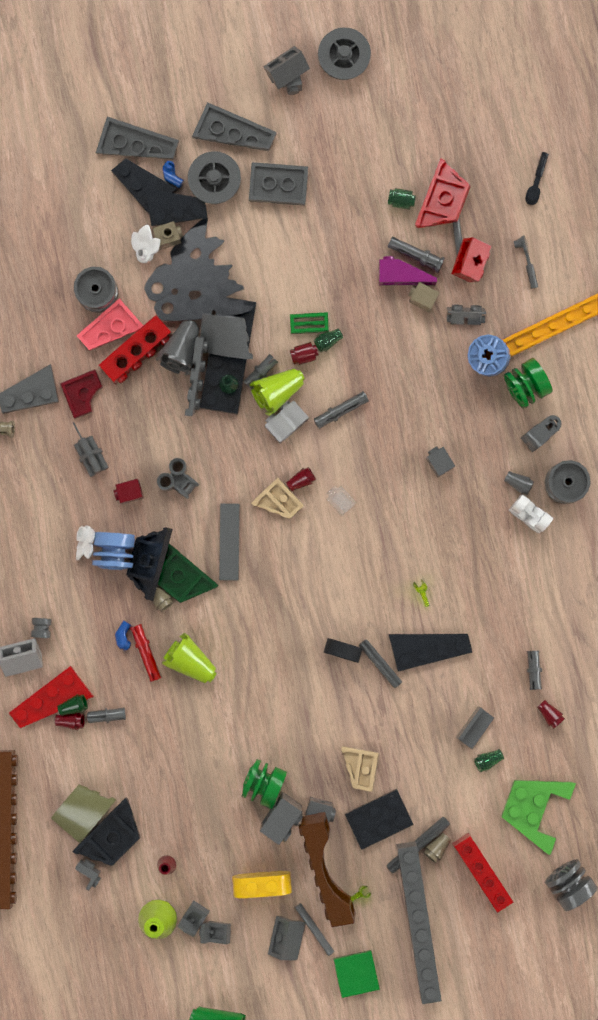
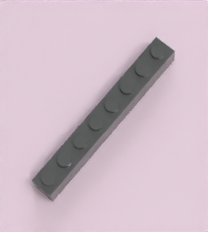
[396,841,442,1004]

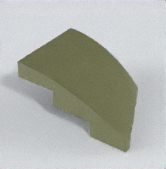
[51,784,116,843]

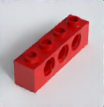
[99,315,172,385]
[452,833,514,913]

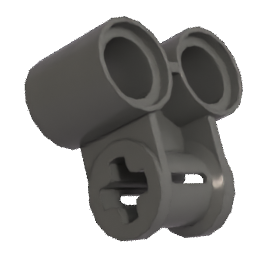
[157,458,200,499]

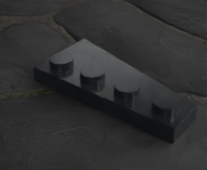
[388,634,472,672]

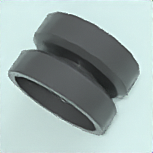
[74,266,119,313]
[544,460,591,504]

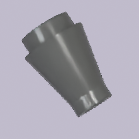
[504,471,534,495]

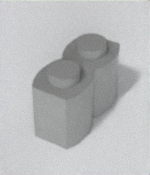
[265,401,309,444]

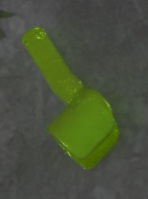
[413,579,430,607]
[351,885,371,901]

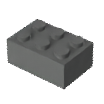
[260,792,303,845]

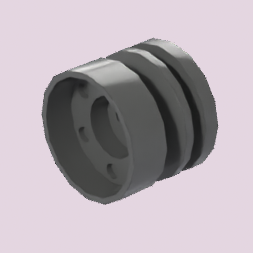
[545,859,598,911]

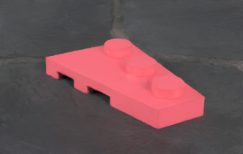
[77,298,144,351]

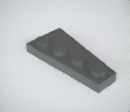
[192,102,277,151]
[96,116,179,159]
[185,336,208,416]

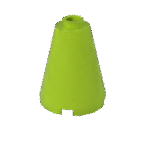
[250,369,305,416]
[162,633,217,683]
[138,899,177,939]

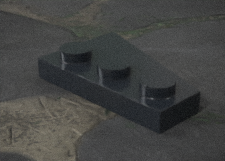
[145,188,208,226]

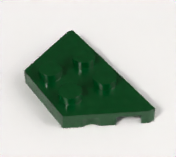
[158,543,219,603]

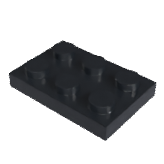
[345,789,414,850]

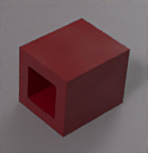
[113,479,144,504]

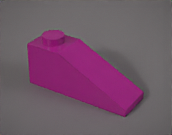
[379,256,437,286]

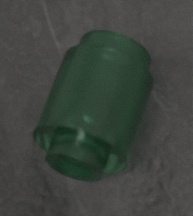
[388,188,416,210]

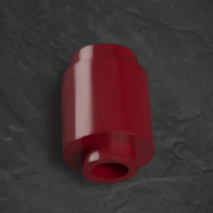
[290,342,319,365]

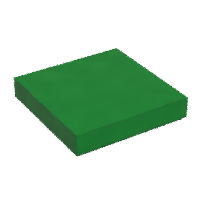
[333,950,380,998]

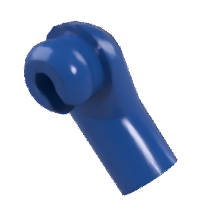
[162,161,184,189]
[115,620,131,650]

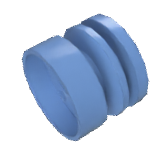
[467,334,510,377]
[92,532,135,570]

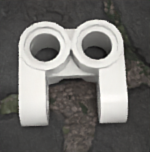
[509,494,553,533]

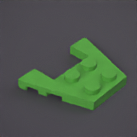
[501,780,576,855]

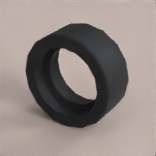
[324,638,363,663]

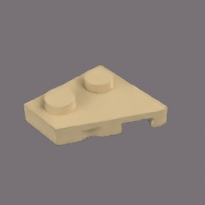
[251,478,305,519]
[341,746,379,792]

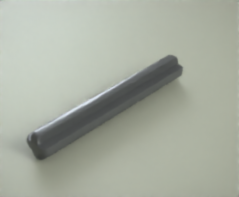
[387,817,450,873]

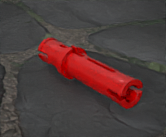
[130,624,162,682]

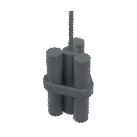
[73,422,109,477]

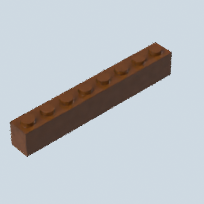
[0,750,18,909]

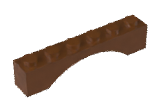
[299,812,356,927]

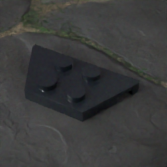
[126,527,173,601]
[72,797,141,866]

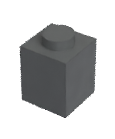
[426,447,455,478]

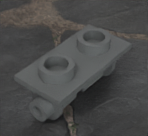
[447,304,486,325]

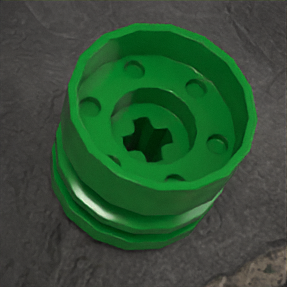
[504,358,553,409]
[241,759,287,809]

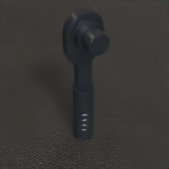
[525,152,549,205]

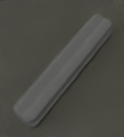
[359,640,402,688]

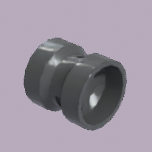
[31,618,52,638]

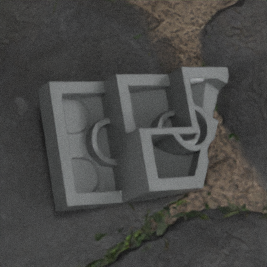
[201,313,253,359]

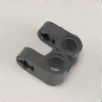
[521,415,562,453]

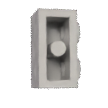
[0,638,43,677]

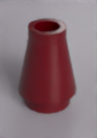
[286,467,316,492]
[537,700,565,729]
[55,713,85,731]
[157,855,176,875]

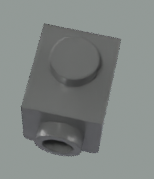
[75,859,101,891]
[178,900,210,937]
[199,921,231,945]

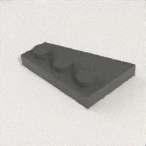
[0,364,59,414]

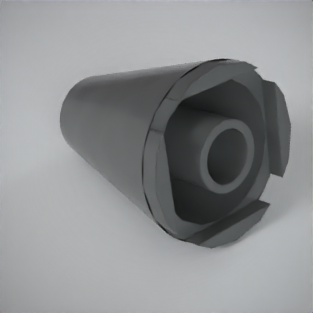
[156,320,200,375]

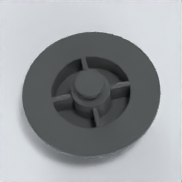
[318,27,371,80]
[188,151,241,204]

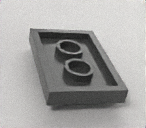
[249,162,308,206]

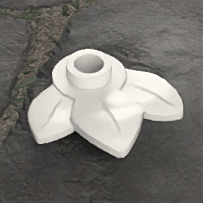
[131,225,160,263]
[76,525,95,560]

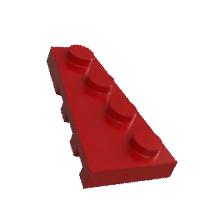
[9,666,94,728]

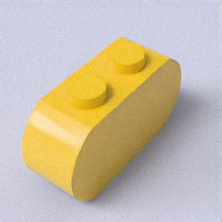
[232,871,292,898]

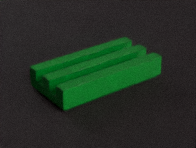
[290,312,329,334]

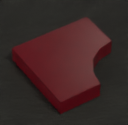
[60,369,103,419]

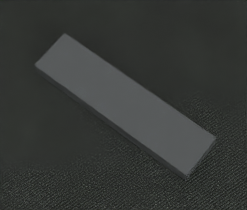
[219,504,240,580]

